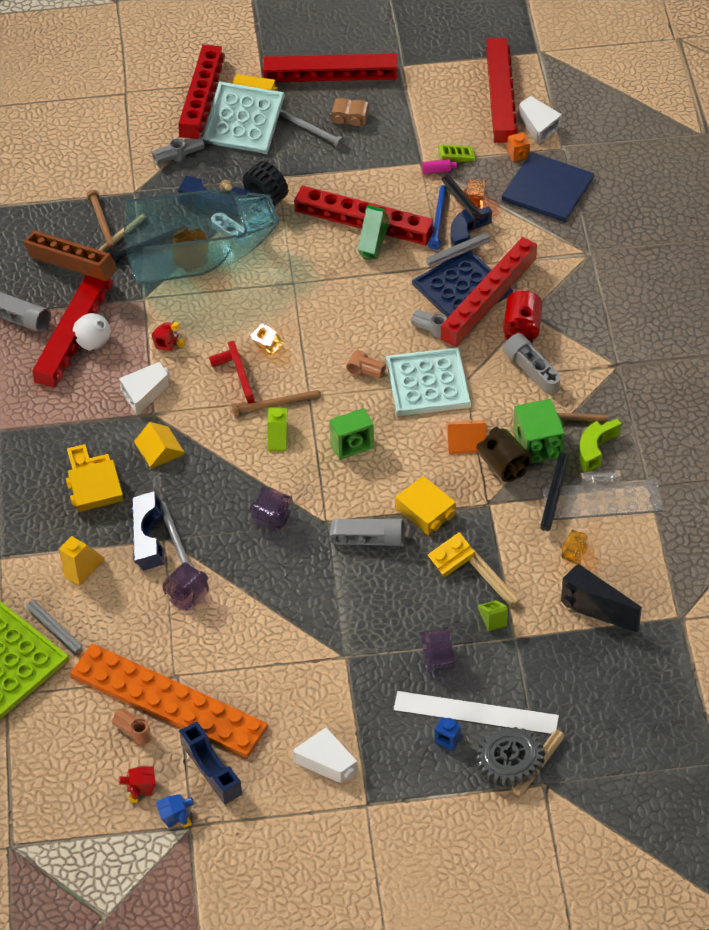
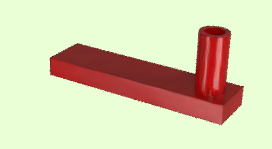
[209,340,255,404]

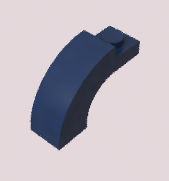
[450,206,492,247]

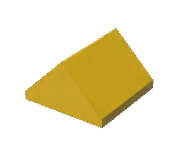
[134,422,185,469]

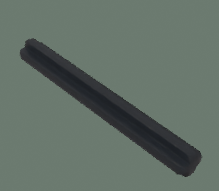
[441,174,481,219]
[540,452,569,532]

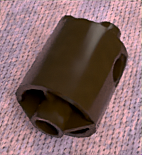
[476,427,532,482]

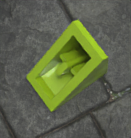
[478,600,508,632]

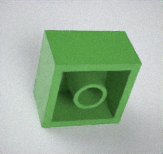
[329,408,374,460]

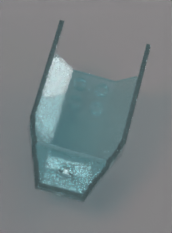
[124,189,280,284]

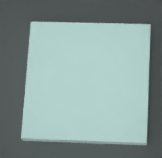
[202,81,285,154]
[386,347,471,416]

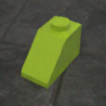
[267,407,288,451]

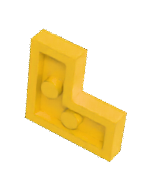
[67,444,110,470]

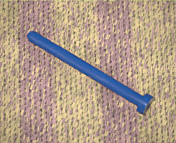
[428,185,447,250]

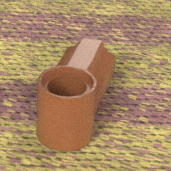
[346,350,386,379]
[112,708,152,745]

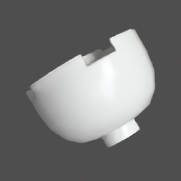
[73,313,111,351]

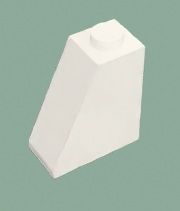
[519,96,562,144]
[119,362,170,415]
[293,728,358,783]

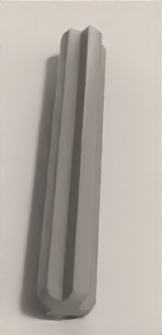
[426,233,490,267]
[26,600,83,655]

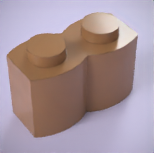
[331,98,369,126]

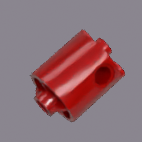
[503,291,543,343]

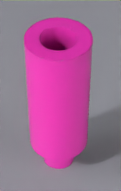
[422,159,457,174]

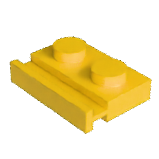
[428,532,476,578]

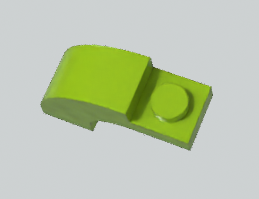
[579,418,621,473]

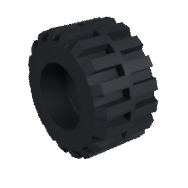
[242,161,289,209]

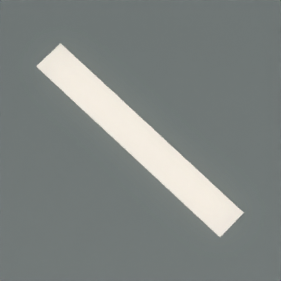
[394,691,559,734]

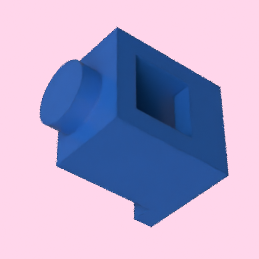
[434,717,462,751]

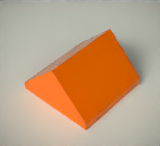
[446,420,486,454]

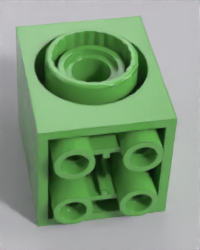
[513,399,564,463]

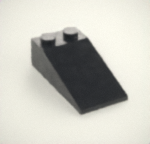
[561,564,642,633]

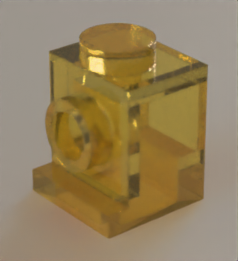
[250,323,283,355]
[561,529,588,564]

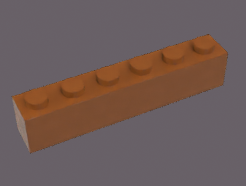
[23,230,118,281]

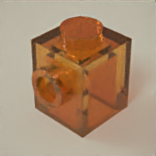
[463,179,486,208]

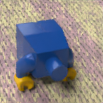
[156,794,195,828]

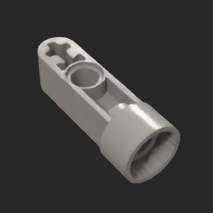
[0,292,51,333]
[503,333,560,395]
[329,519,405,546]

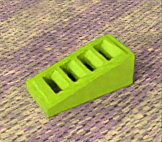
[438,145,475,163]

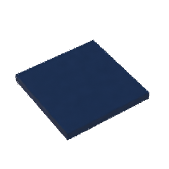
[502,152,594,222]
[412,250,513,318]

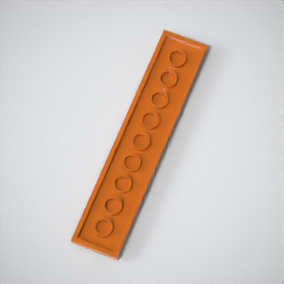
[70,643,268,759]

